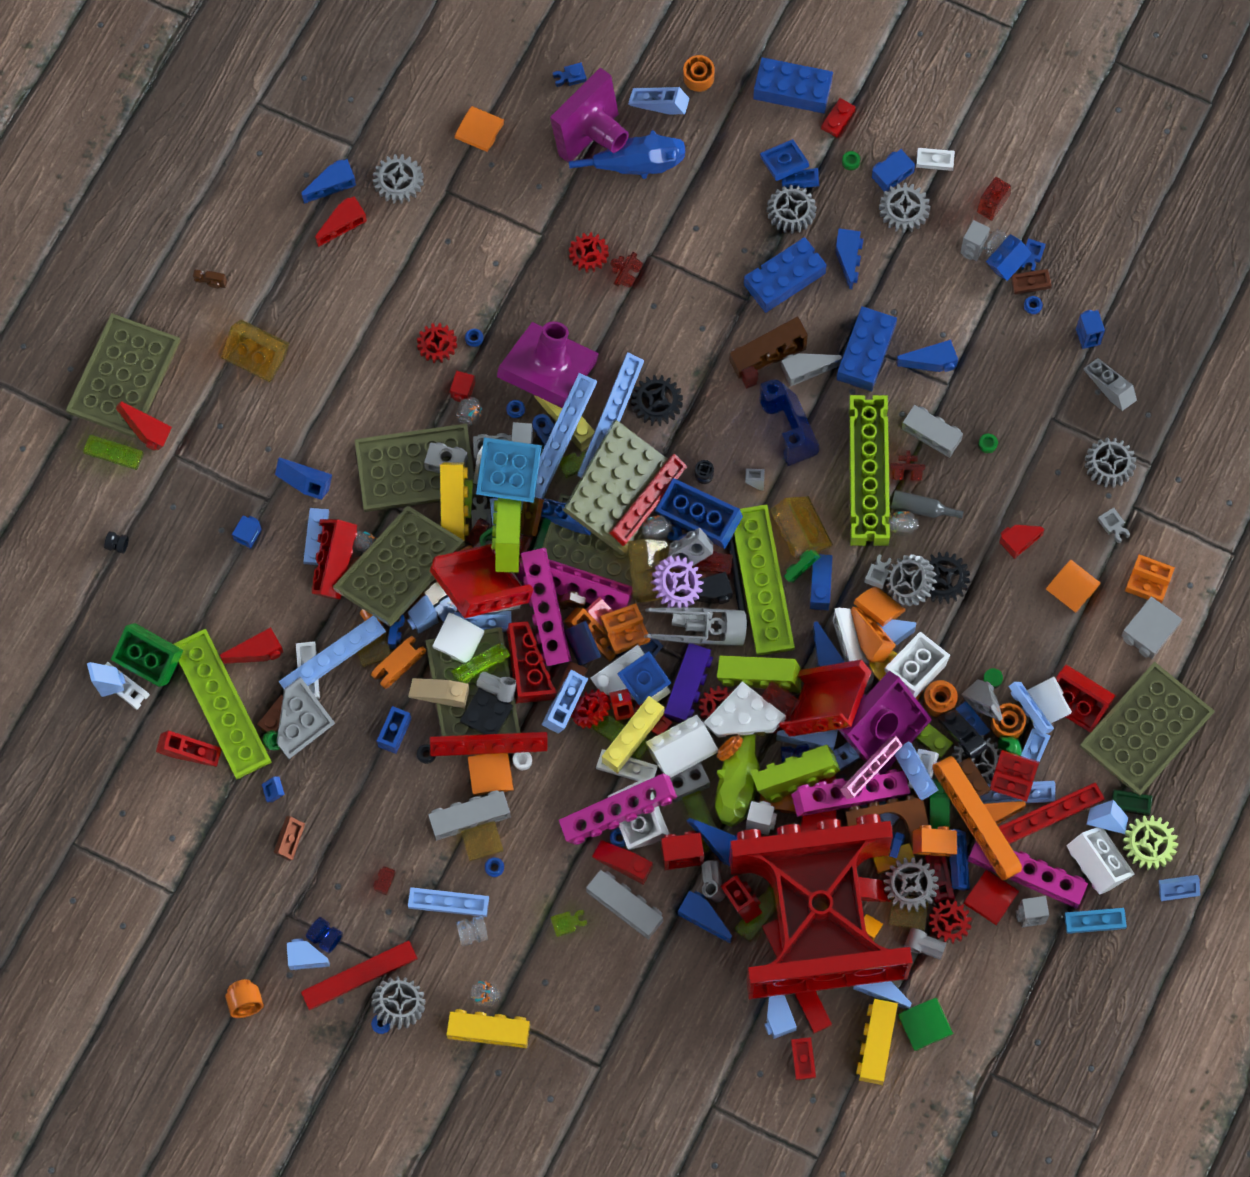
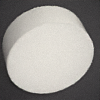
[513,752,532,771]

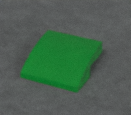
[898,998,953,1051]

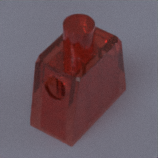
[977,177,1011,221]

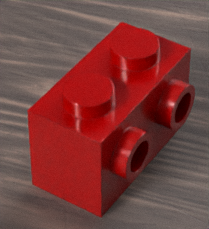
[720,875,763,924]

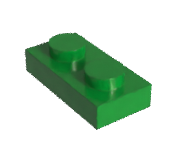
[784,550,821,583]

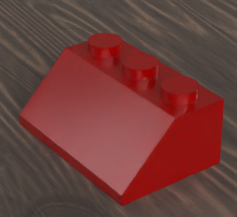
[1056,664,1116,733]

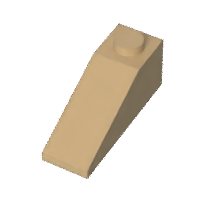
[408,678,470,709]

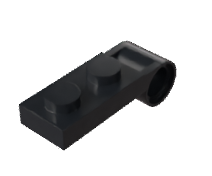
[937,708,988,759]

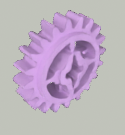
[651,556,703,608]

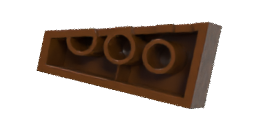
[729,316,808,379]

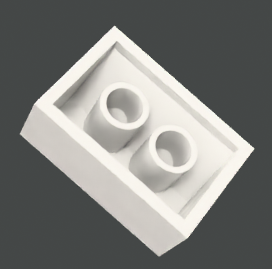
[833,608,870,669]
[884,632,950,698]
[646,715,718,778]
[607,780,669,850]
[1066,827,1135,895]

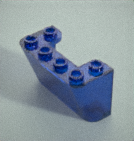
[759,379,820,466]

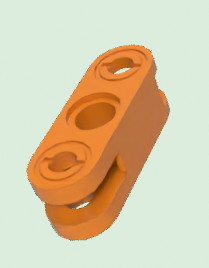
[371,636,426,689]

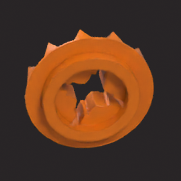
[717,735,743,761]

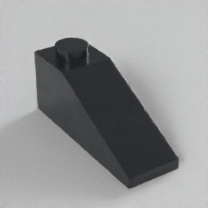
[674,572,733,604]

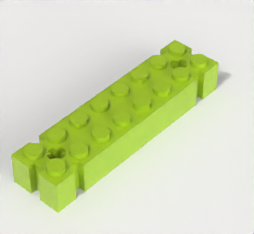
[849,395,890,546]

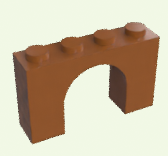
[844,795,928,848]

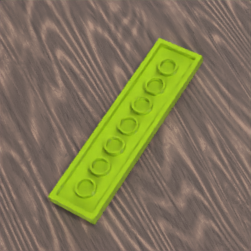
[734,504,795,656]
[174,629,272,780]

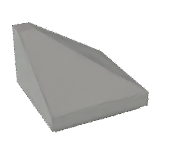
[745,469,765,491]

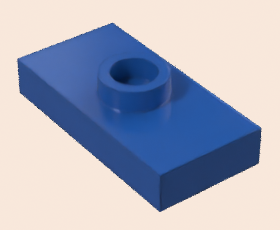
[782,168,819,189]
[956,701,990,736]

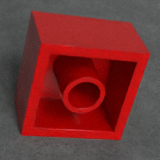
[661,831,704,871]

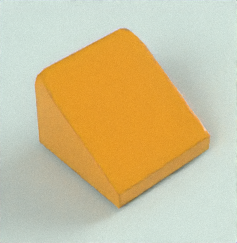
[864,914,883,941]

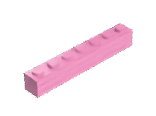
[840,736,903,799]

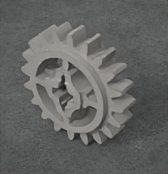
[373,154,424,204]
[879,183,931,233]
[884,857,939,912]

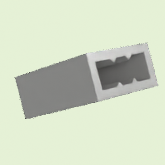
[1121,596,1182,659]

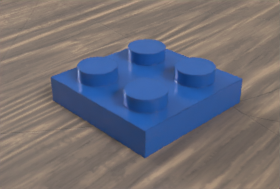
[760,139,809,181]
[617,651,671,705]

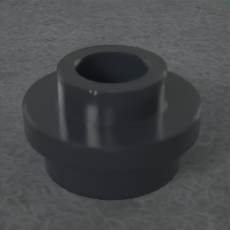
[417,744,436,764]

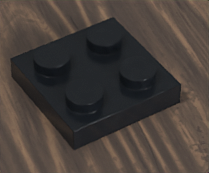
[460,688,513,735]

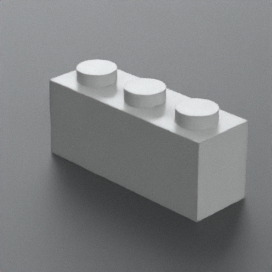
[902,405,963,458]

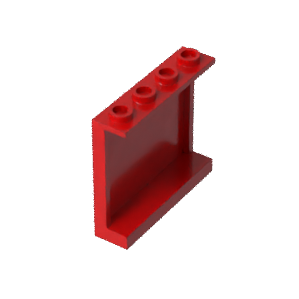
[430,544,534,618]
[779,660,872,737]

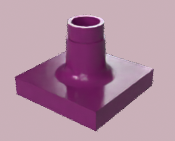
[550,67,629,163]
[497,321,598,408]
[838,671,932,775]

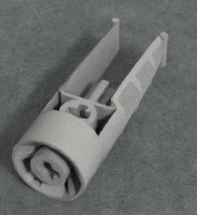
[644,607,747,646]

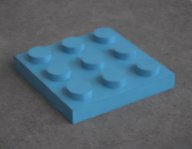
[476,437,542,503]

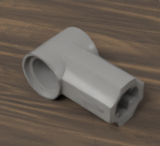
[476,671,517,702]
[701,861,726,902]
[904,928,947,960]

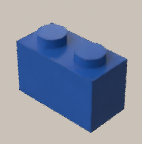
[872,149,915,192]
[986,234,1032,281]
[1076,310,1105,349]
[377,706,412,754]

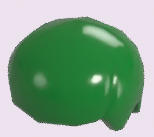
[998,736,1022,756]

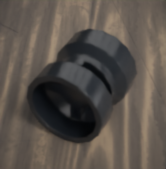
[695,460,714,484]
[104,531,129,554]

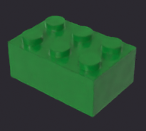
[110,623,184,687]

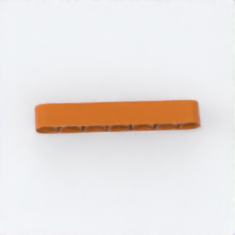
[932,756,1022,880]

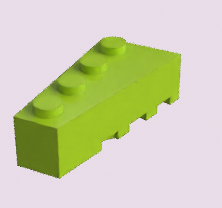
[492,498,521,573]
[717,656,802,693]
[750,745,841,803]

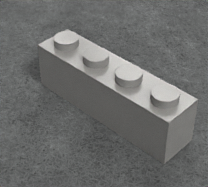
[428,790,511,841]
[586,870,663,940]

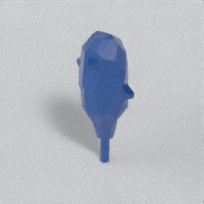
[569,130,685,179]

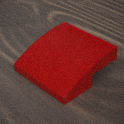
[990,750,1039,802]
[963,870,1019,926]

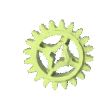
[1123,815,1178,870]

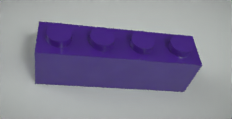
[664,643,713,724]

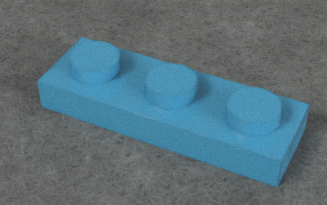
[1064,908,1127,934]

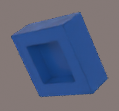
[262,777,285,802]

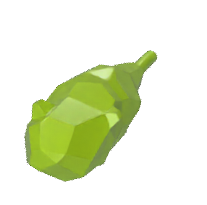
[715,734,760,827]

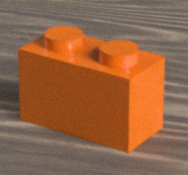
[912,825,957,856]

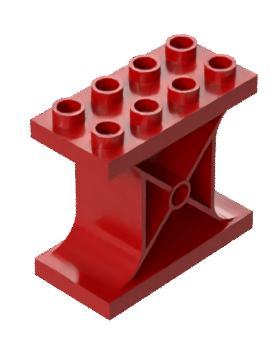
[729,814,913,999]

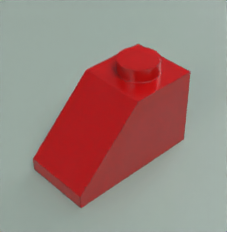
[999,525,1045,559]

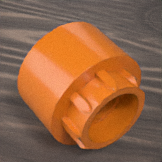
[683,55,715,92]
[923,680,958,717]
[991,703,1026,738]
[225,979,264,1018]

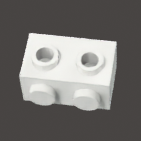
[746,801,777,835]

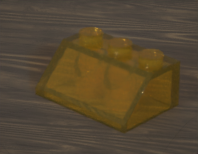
[221,320,290,382]
[770,496,833,559]
[627,539,675,603]

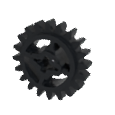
[631,375,683,426]
[925,551,970,604]

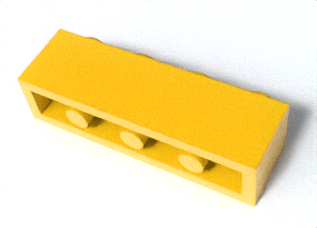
[440,462,469,540]
[856,999,898,1085]
[447,1009,530,1048]

